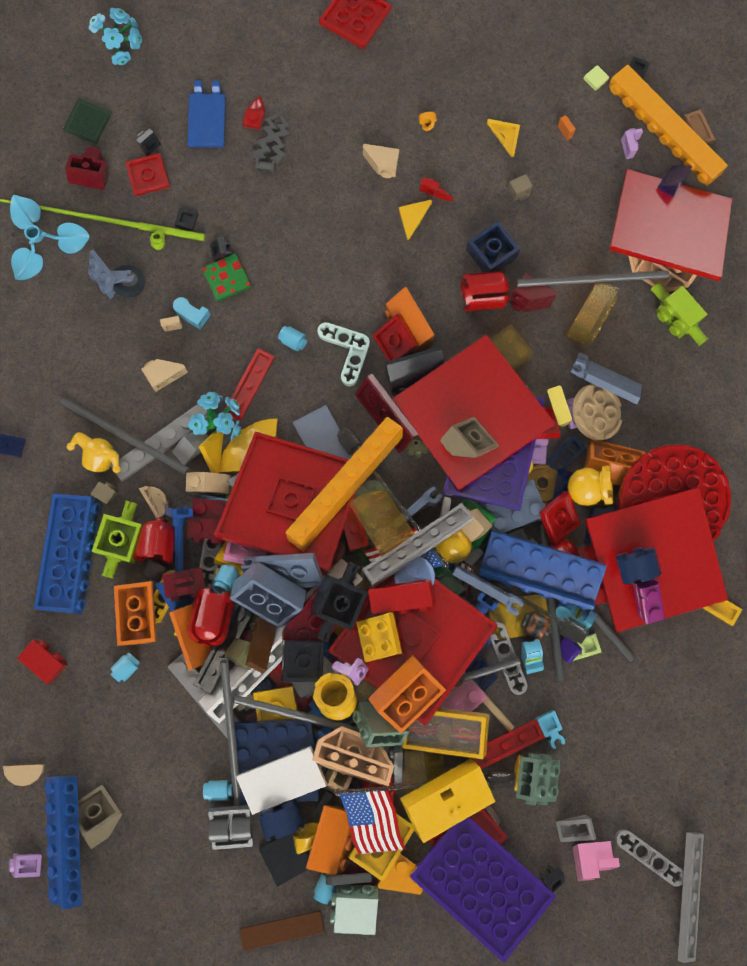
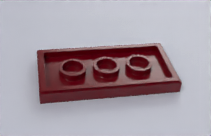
[355,374,418,454]

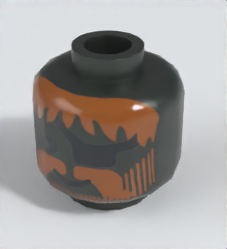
[521,611,552,640]

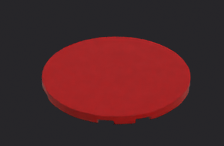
[617,444,731,542]

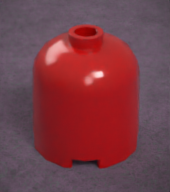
[133,518,175,565]

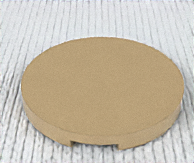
[573,384,622,440]

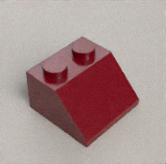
[509,272,558,312]

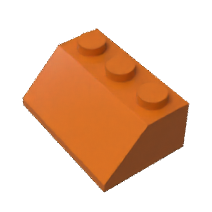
[384,287,435,354]
[584,439,646,486]
[114,581,157,646]
[169,603,213,670]
[368,655,446,734]
[306,805,354,875]

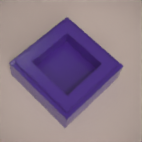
[560,635,582,663]

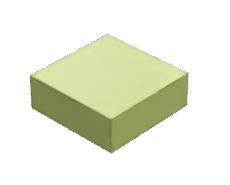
[583,65,609,91]

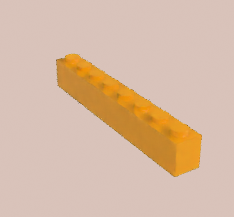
[609,65,728,186]
[286,417,403,552]

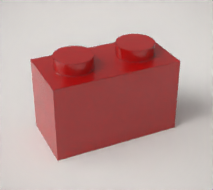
[17,639,67,684]

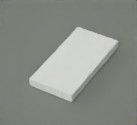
[236,746,327,815]

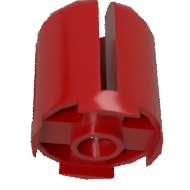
[460,271,510,312]
[186,589,234,646]

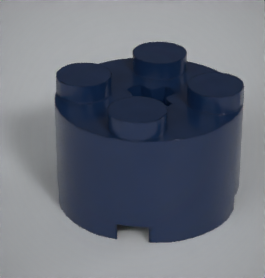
[615,547,662,584]
[258,800,305,841]

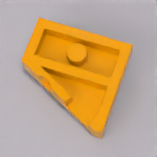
[375,853,423,895]

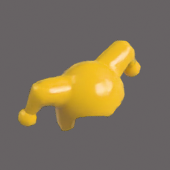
[67,432,121,473]

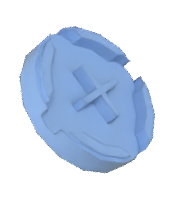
[394,557,435,586]

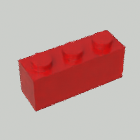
[368,579,435,616]

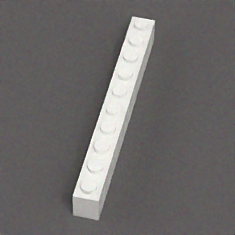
[199,559,362,723]

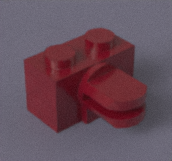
[65,147,109,190]
[162,567,206,602]

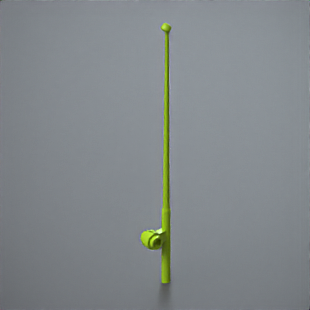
[0,199,205,250]

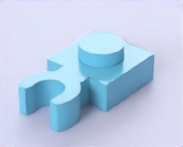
[535,710,565,749]

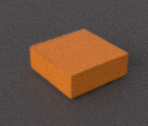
[557,115,575,140]

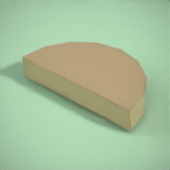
[139,486,168,518]
[3,764,45,786]

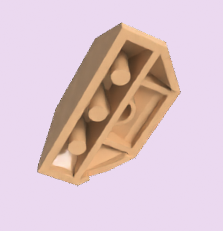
[629,256,697,292]
[312,726,394,786]

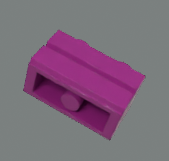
[633,579,665,624]

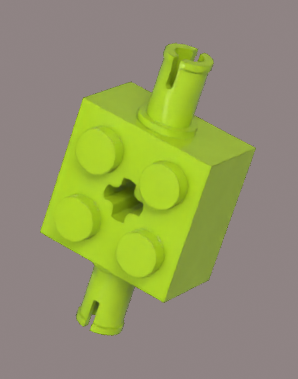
[650,282,709,346]
[92,501,142,579]

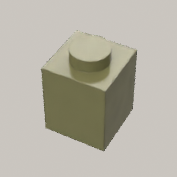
[224,638,251,670]

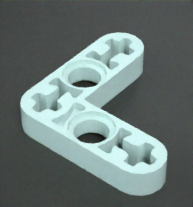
[317,323,370,386]

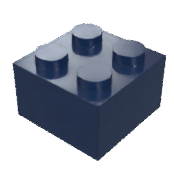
[466,221,520,272]

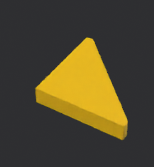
[487,119,520,157]
[399,200,432,240]
[198,430,224,474]

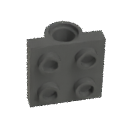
[209,805,253,850]

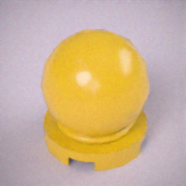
[567,466,613,506]
[434,529,472,564]
[313,673,357,721]

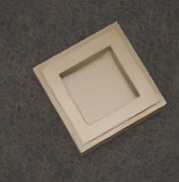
[160,316,182,332]

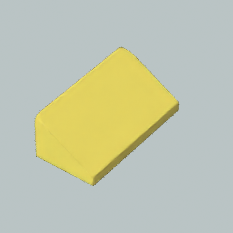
[547,385,572,427]

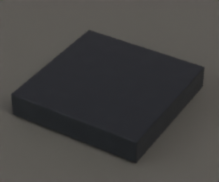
[281,640,325,682]
[259,833,309,887]

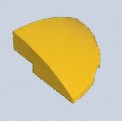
[219,419,278,474]

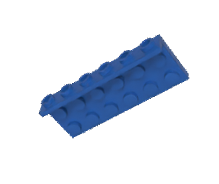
[34,494,101,615]
[479,530,607,610]
[45,776,82,910]

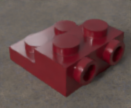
[187,498,227,544]

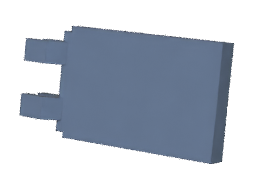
[571,352,642,404]
[293,405,353,459]
[378,486,443,544]
[241,553,324,588]
[452,564,524,616]

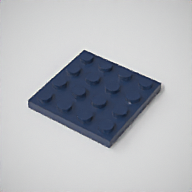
[234,719,320,804]

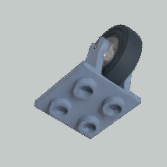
[88,250,145,299]

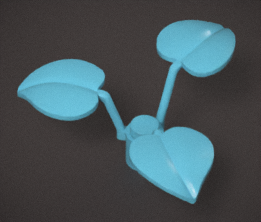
[10,195,90,280]

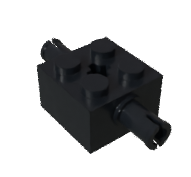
[310,561,368,642]

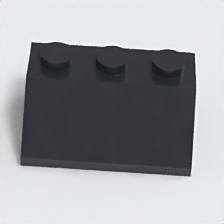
[385,346,444,394]

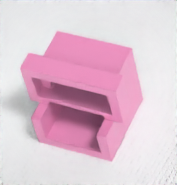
[573,841,620,881]

